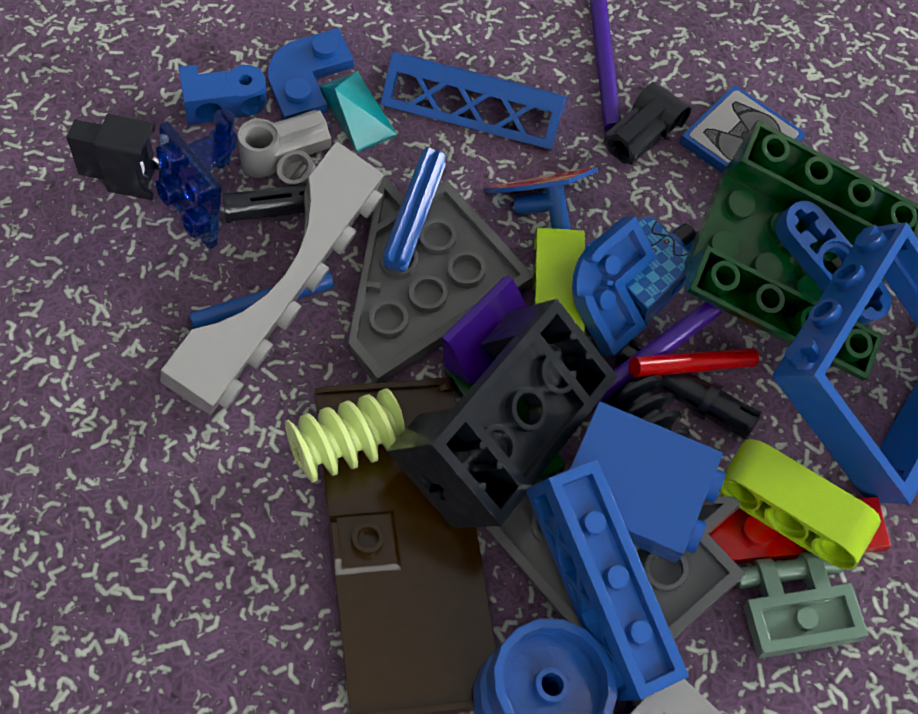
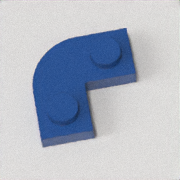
[268,28,354,120]
[572,216,657,356]

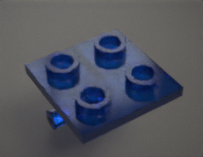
[155,110,237,250]

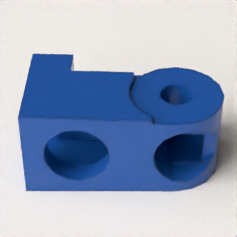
[178,65,267,125]

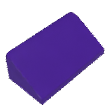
[442,275,527,384]

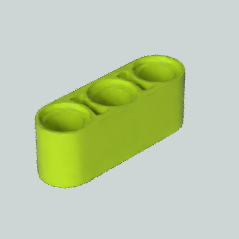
[533,227,585,332]
[720,439,881,570]

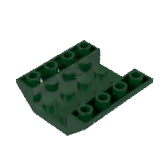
[685,120,918,381]

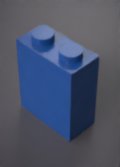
[570,401,726,564]

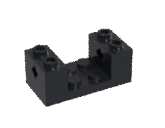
[386,298,618,528]

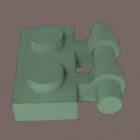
[735,551,869,659]

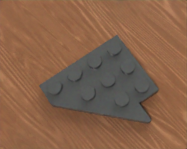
[348,176,534,383]
[483,485,745,640]

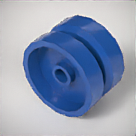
[473,619,618,714]

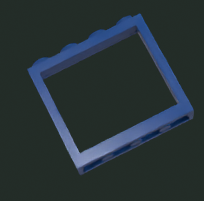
[772,222,918,505]

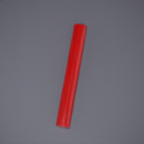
[628,348,759,378]

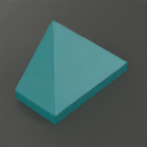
[319,71,397,152]

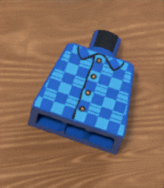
[585,216,696,326]

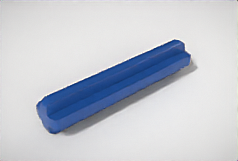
[382,148,446,272]

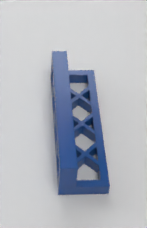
[380,52,569,150]
[525,459,689,701]

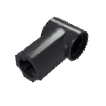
[603,81,692,165]

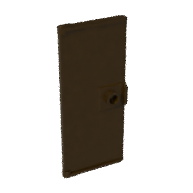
[314,377,496,714]

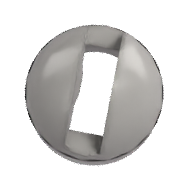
[277,150,316,187]

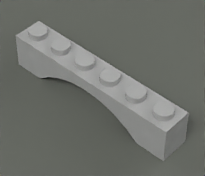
[160,141,384,415]

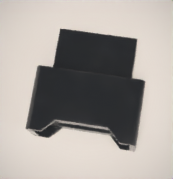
[66,113,165,200]

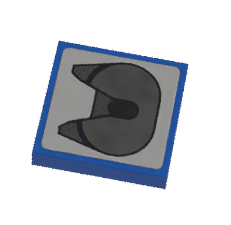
[680,85,806,173]

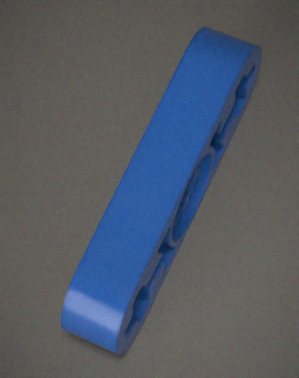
[775,201,892,325]

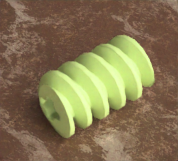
[285,388,405,483]

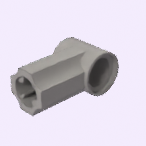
[237,110,332,178]

